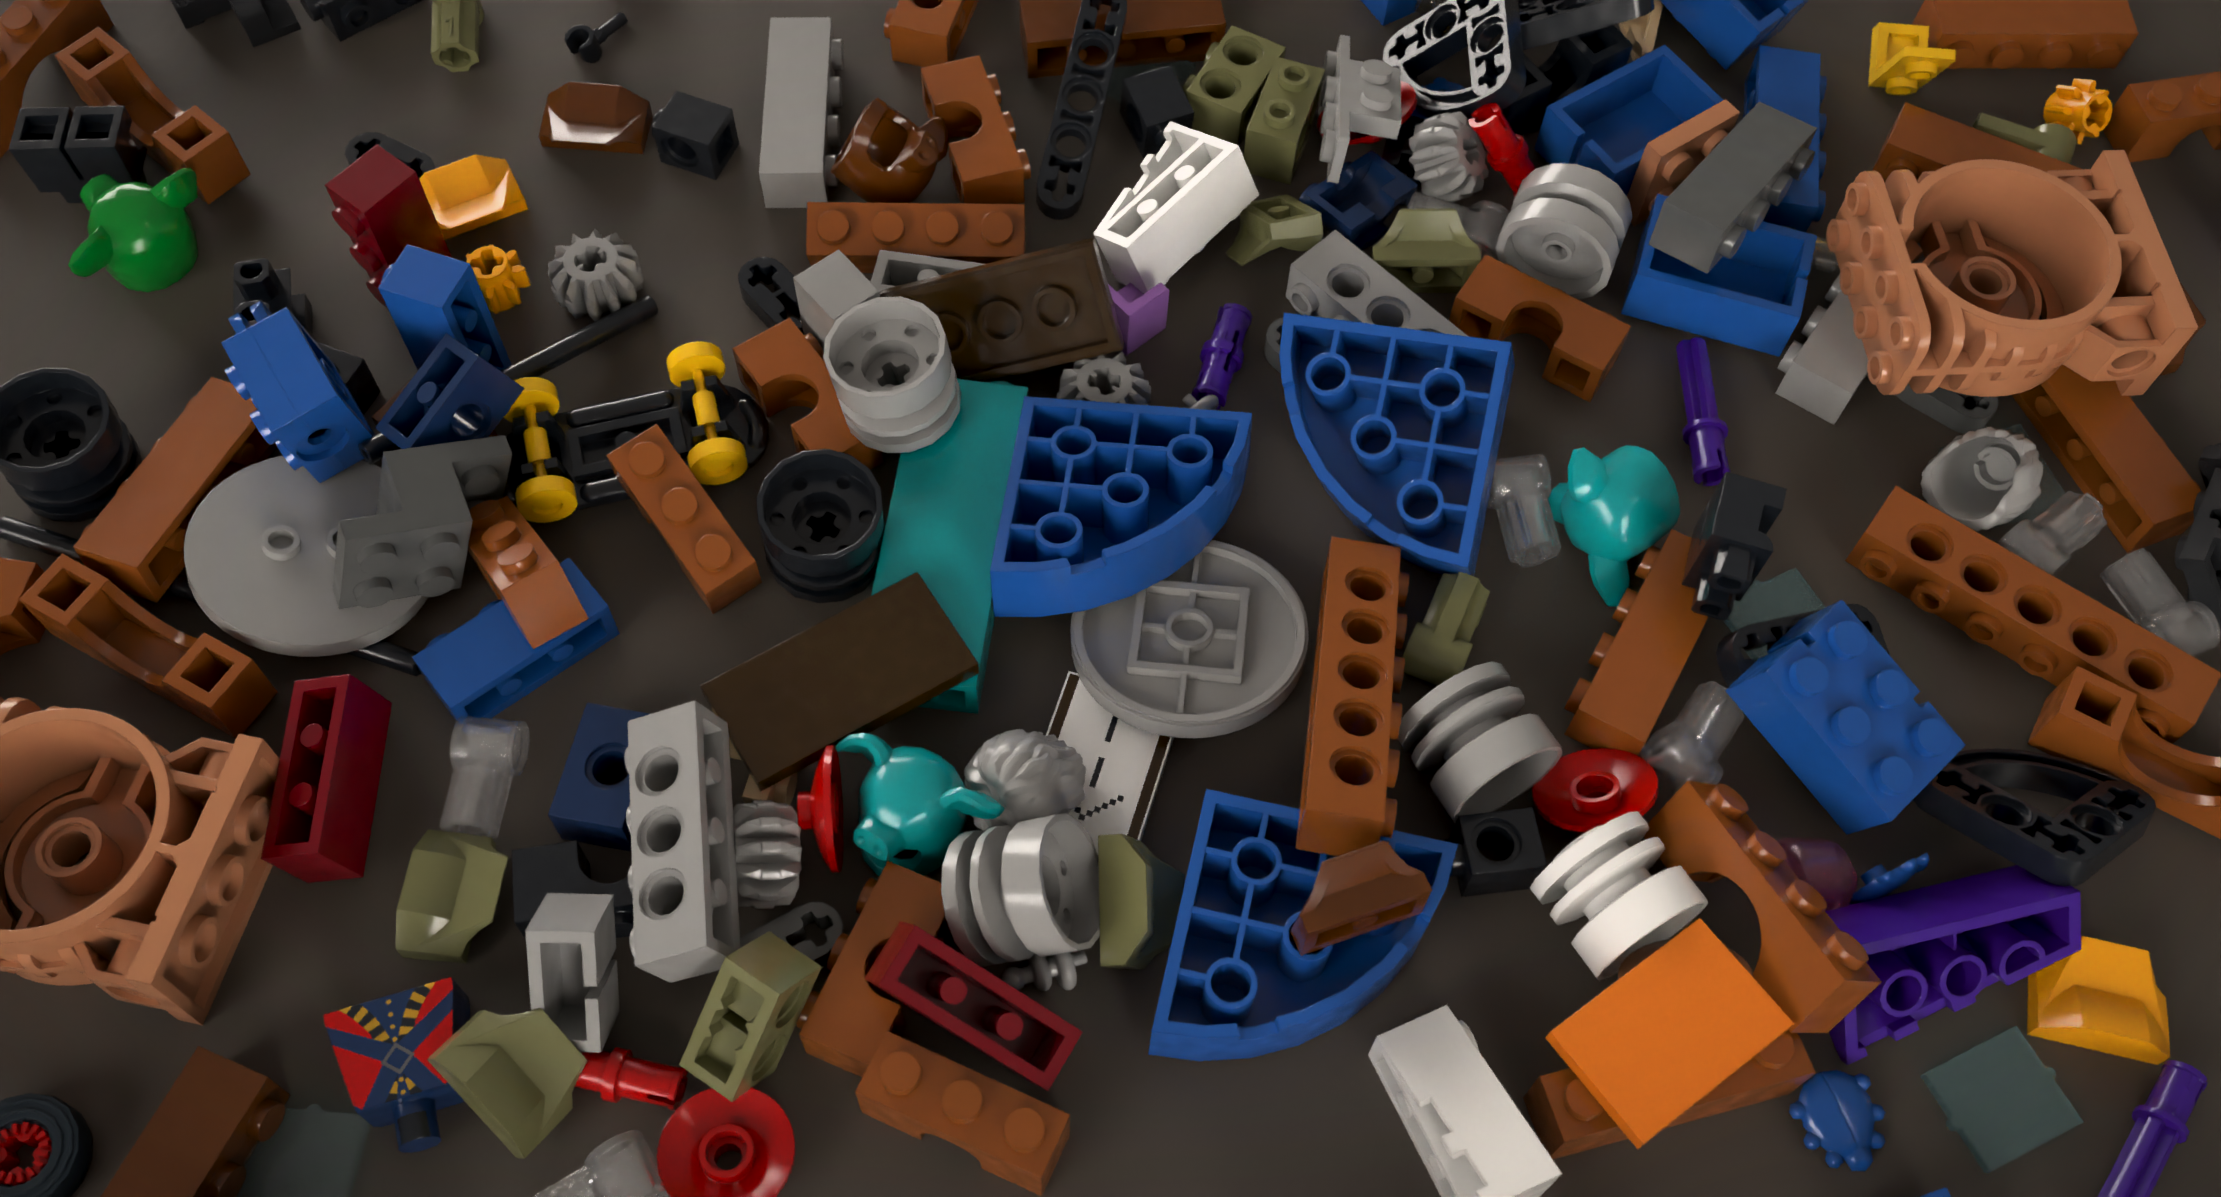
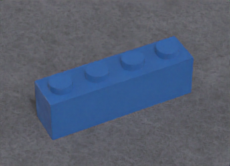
[1743,45,1827,232]

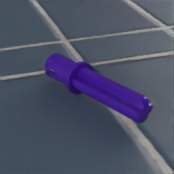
[1676,337,1731,486]
[2098,1060,2208,1197]

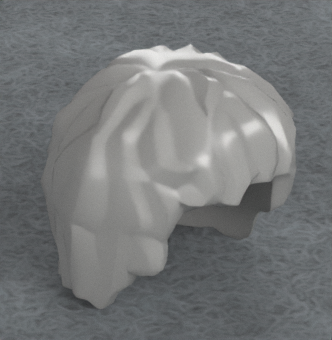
[1920,427,2043,532]
[963,729,1086,830]

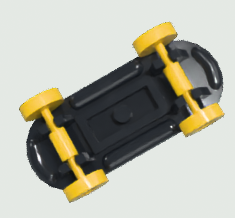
[504,341,770,523]

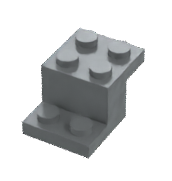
[333,435,512,609]

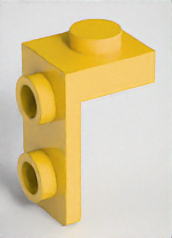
[1868,22,1956,95]

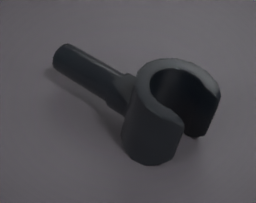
[565,12,628,63]

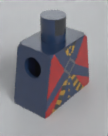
[323,977,470,1153]

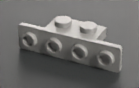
[1319,35,1402,184]

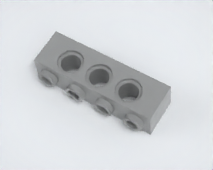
[1285,230,1469,337]
[624,700,740,983]

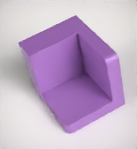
[1108,282,1170,356]

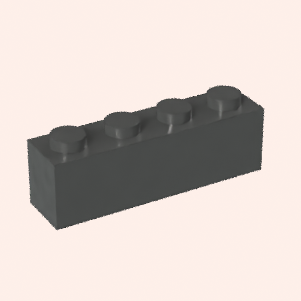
[1648,101,1817,274]

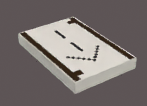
[1046,671,1174,854]

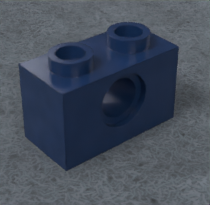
[375,333,525,449]
[548,702,649,852]

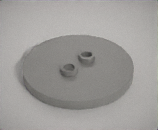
[184,456,428,657]
[1070,540,1308,738]

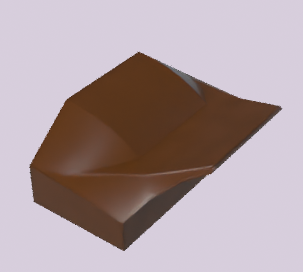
[539,82,653,154]
[1291,841,1432,956]

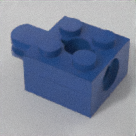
[221,301,375,483]

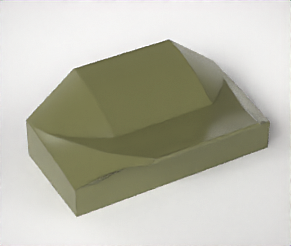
[1225,194,1323,266]
[1370,208,1481,293]
[395,829,509,963]
[1098,834,1184,970]
[427,1008,587,1159]

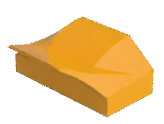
[419,154,528,240]
[2027,936,2170,1065]

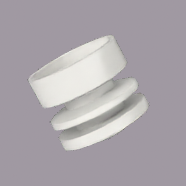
[1530,811,1708,981]

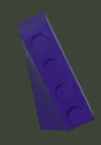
[1825,865,2081,1065]

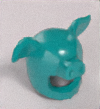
[1548,445,1680,607]
[835,733,1005,876]

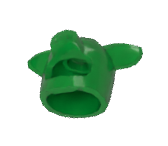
[68,168,199,293]

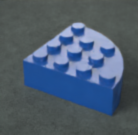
[1279,313,1515,576]
[990,396,1252,617]
[1148,789,1458,1061]

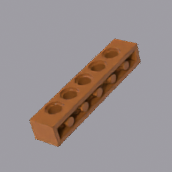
[1845,486,2221,744]
[1296,536,1410,856]

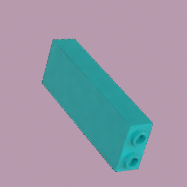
[871,378,1028,714]

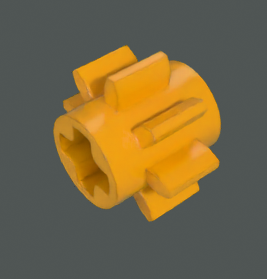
[2043,78,2112,145]
[465,244,531,314]

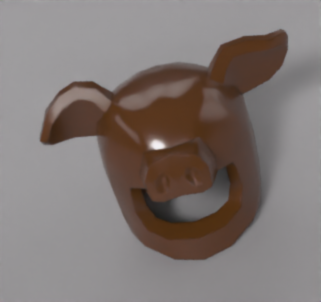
[831,98,949,203]

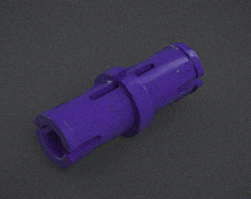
[1191,303,1252,410]

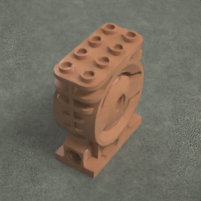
[1826,150,2199,397]
[0,697,280,1025]

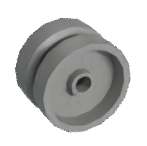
[1495,163,1633,300]

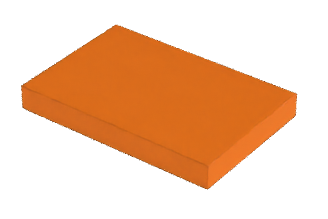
[1545,918,1794,1149]

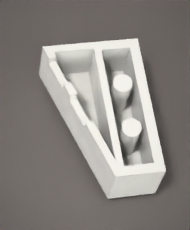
[1093,122,1259,294]
[1368,1005,1562,1197]

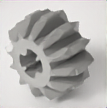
[1409,111,1489,204]
[548,229,644,321]
[1057,351,1151,405]
[733,800,802,910]

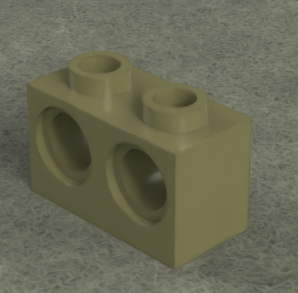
[1183,25,1286,145]
[1243,56,1325,185]
[679,931,822,1102]

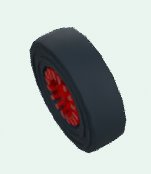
[0,1093,93,1197]

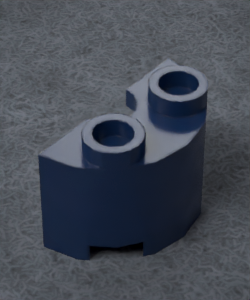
[1299,150,1418,250]

